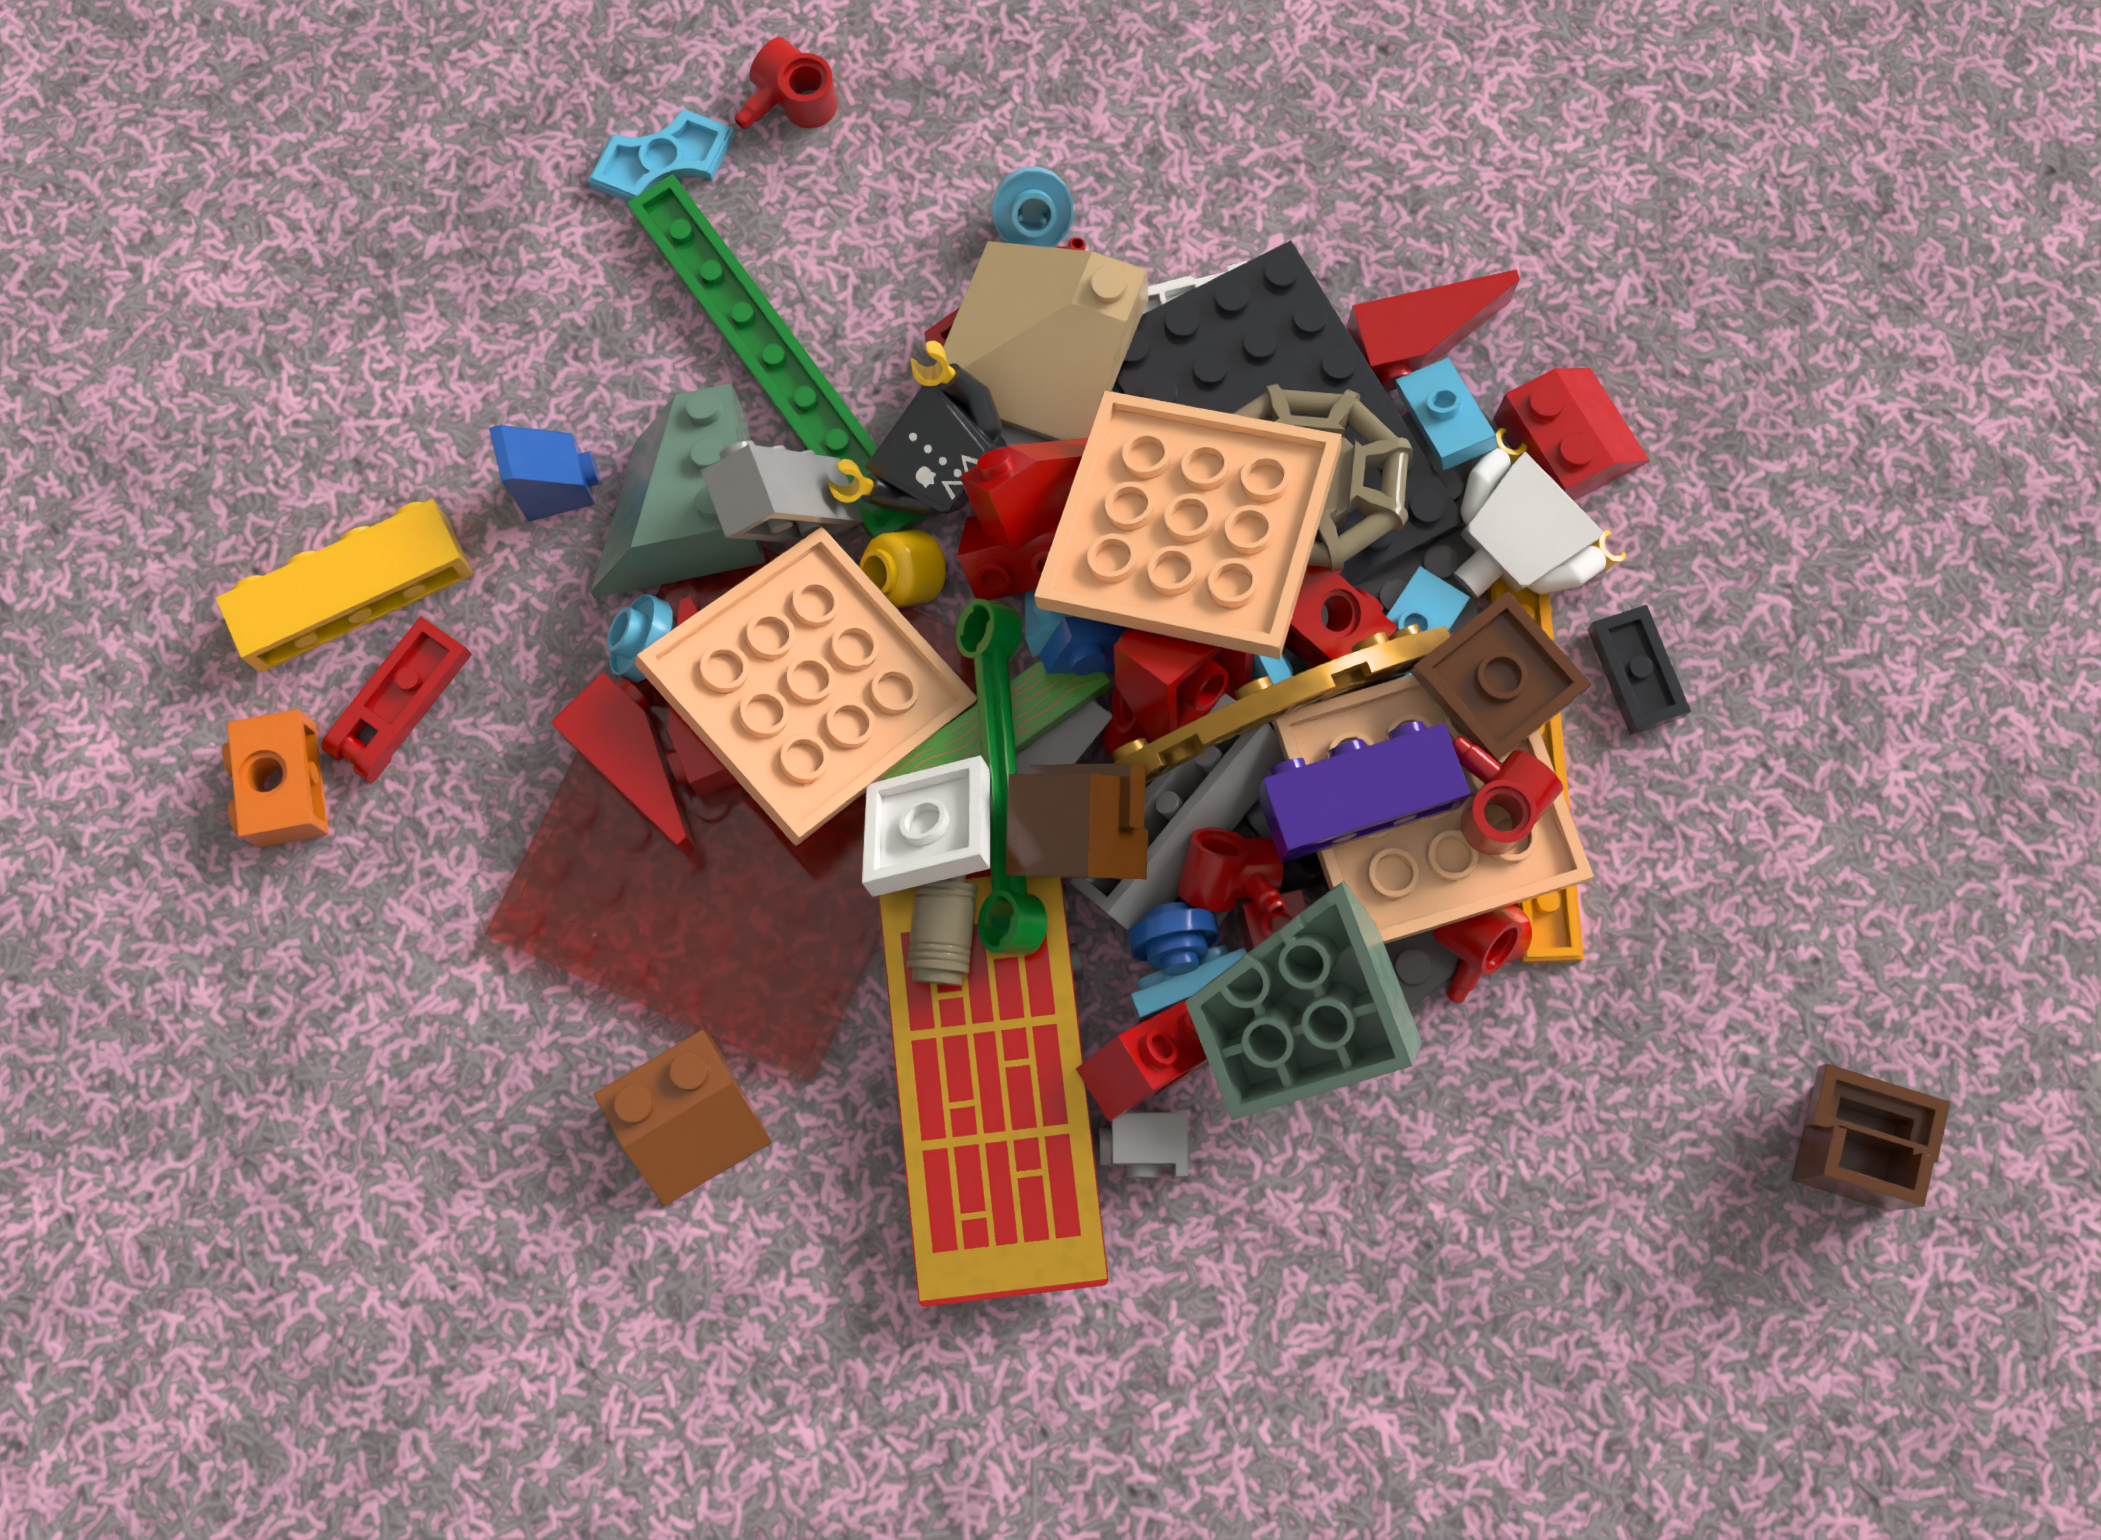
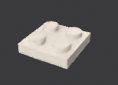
[862,755,990,897]

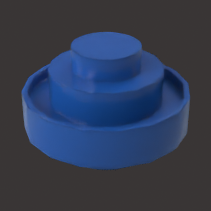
[1128,902,1220,976]

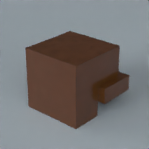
[1005,763,1148,880]
[1792,1064,1950,1211]

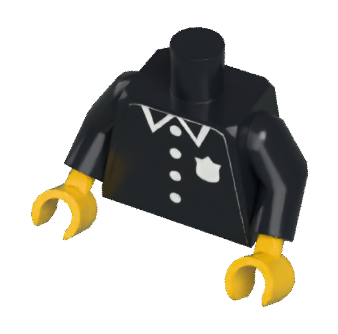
[828,341,1007,517]

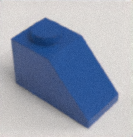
[489,425,601,522]

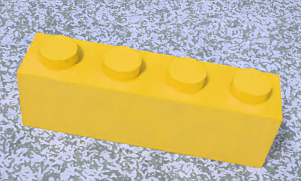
[215,498,474,673]

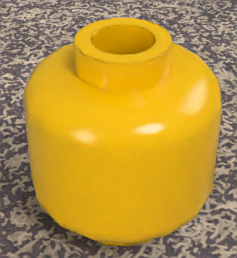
[859,530,947,608]

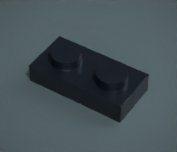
[1587,605,1691,735]

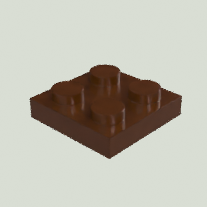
[1410,591,1591,762]

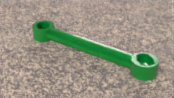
[956,598,1047,956]

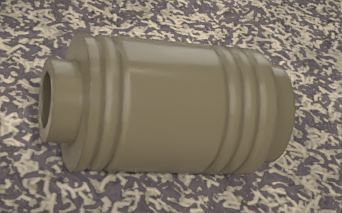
[907,875,977,985]

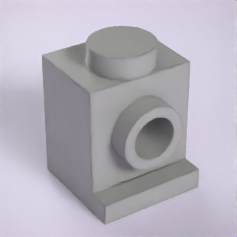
[1099,1113,1188,1179]

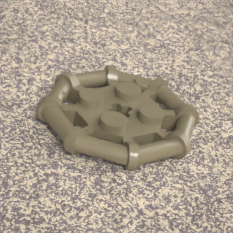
[1233,384,1414,573]

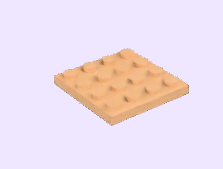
[1034,391,1341,659]
[635,526,977,846]
[1272,675,1594,944]

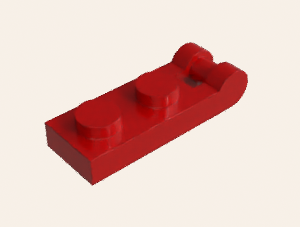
[321,616,472,783]

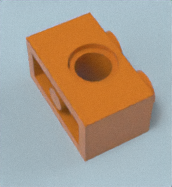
[222,709,329,848]

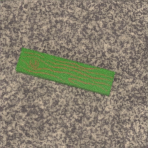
[882,660,1111,780]

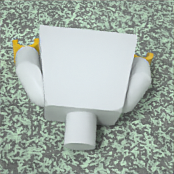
[1453,428,1626,598]

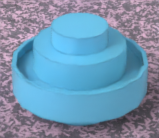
[991,167,1074,247]
[607,594,676,683]

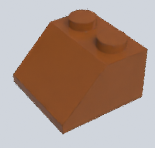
[593,1029,772,1206]

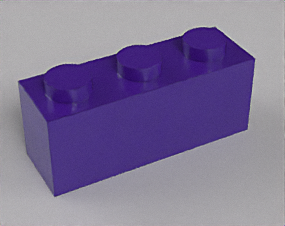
[1257,721,1471,863]

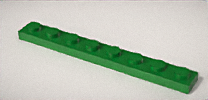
[627,174,927,539]

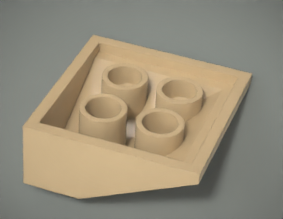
[937,241,1148,441]

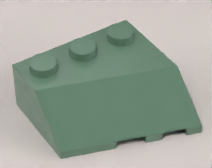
[591,383,765,598]
[1185,880,1422,1120]

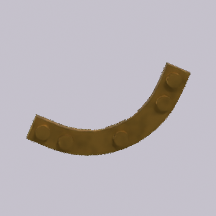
[1098,624,1451,784]

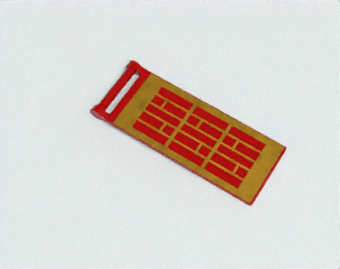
[878,868,1109,1307]

